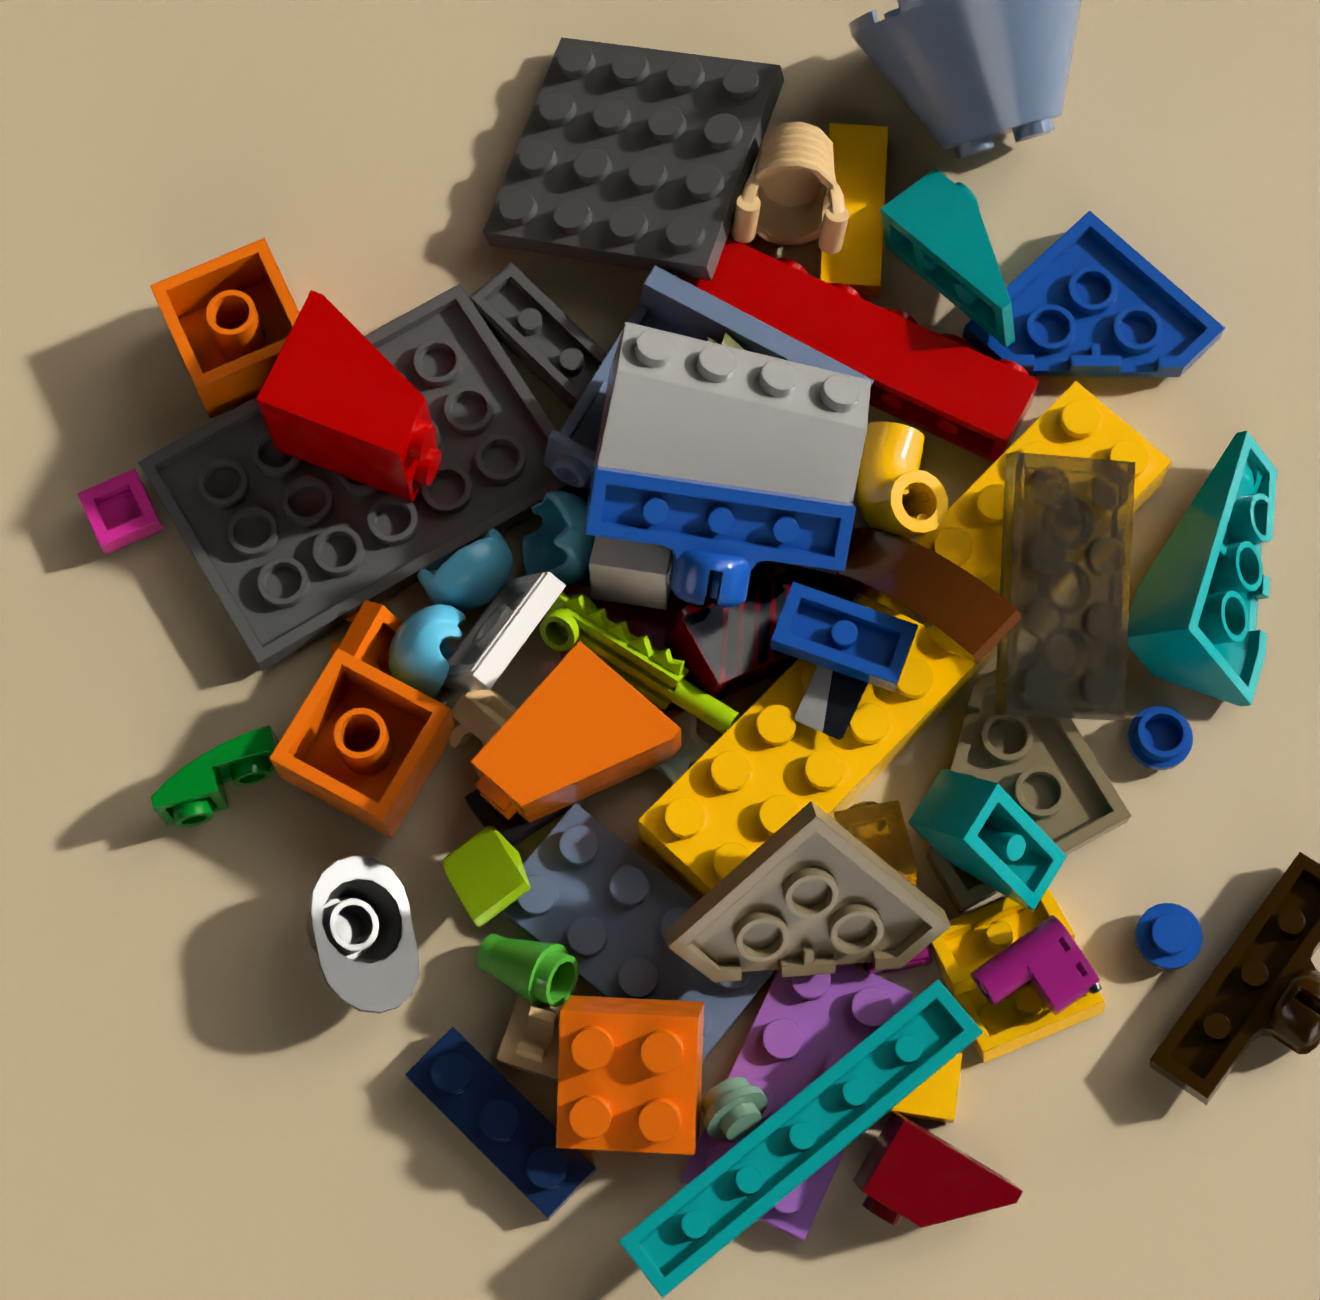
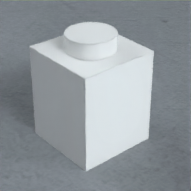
[589,536,673,610]

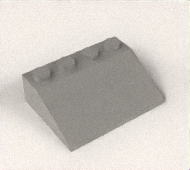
[585,322,871,575]

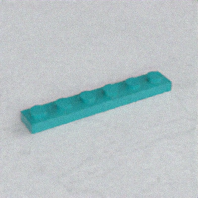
[619,979,983,1299]

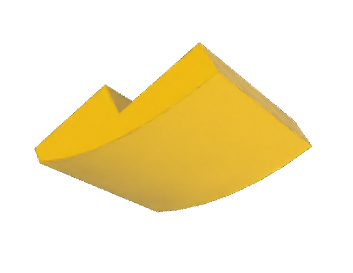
[929,887,1105,1064]

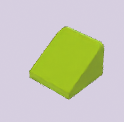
[442,825,531,927]

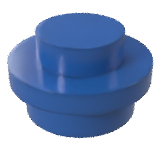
[1127,706,1193,770]
[1135,903,1203,970]

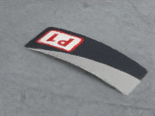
[795,666,868,740]

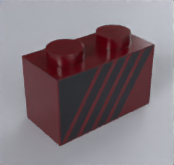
[663,571,798,700]

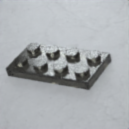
[994,452,1135,721]

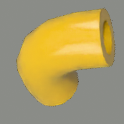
[856,421,948,539]

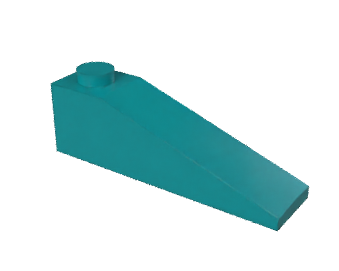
[1121,431,1277,707]

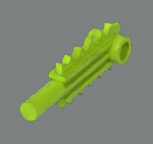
[539,592,739,734]

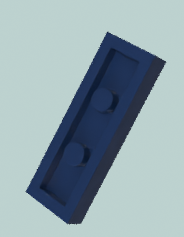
[405,1027,597,1220]

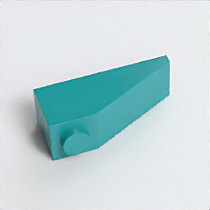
[880,168,1015,348]

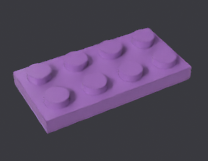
[681,964,915,1242]

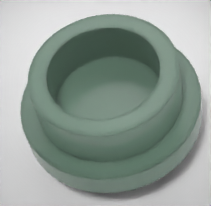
[700,1077,768,1141]

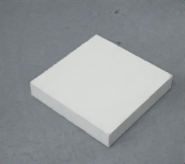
[443,571,566,692]

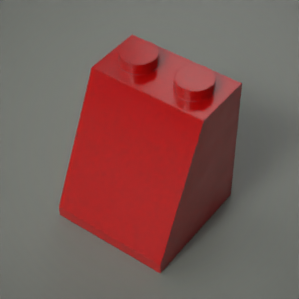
[256,290,442,503]

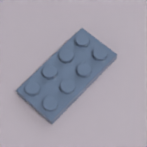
[500,803,778,1063]

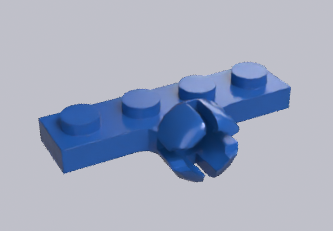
[584,465,856,608]

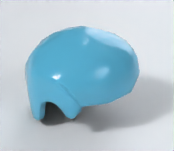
[521,490,595,587]
[417,528,514,611]
[388,604,466,700]

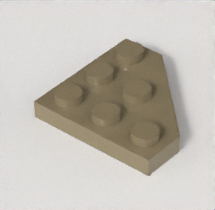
[926,652,1132,914]
[664,801,951,983]

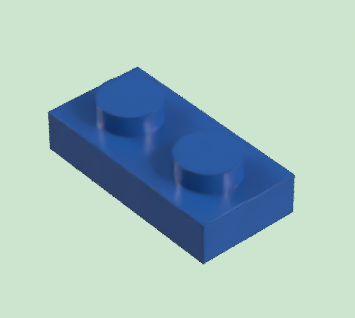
[770,582,918,692]

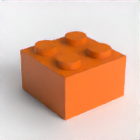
[150,238,300,418]
[269,648,456,839]
[556,995,704,1155]

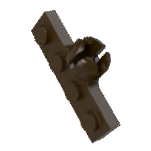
[1149,852,1320,1105]

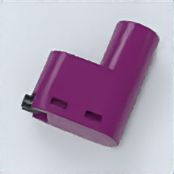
[970,915,1102,1015]

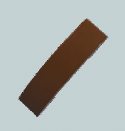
[808,527,1022,664]

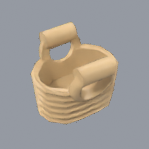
[731,121,849,254]

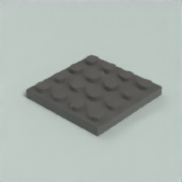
[483,37,784,281]

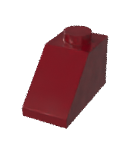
[853,1110,1023,1228]

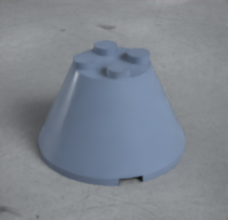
[849,0,1082,159]

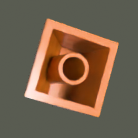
[471,640,681,823]

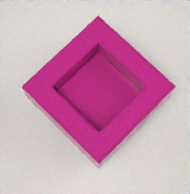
[77,468,164,555]

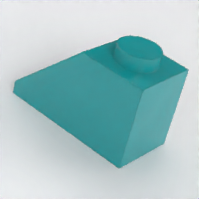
[908,768,1067,911]

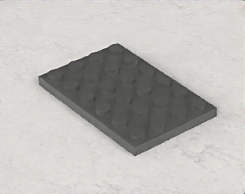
[138,283,579,671]

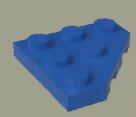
[962,210,1225,377]

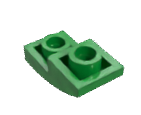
[151,725,279,827]

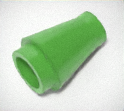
[477,934,579,1008]

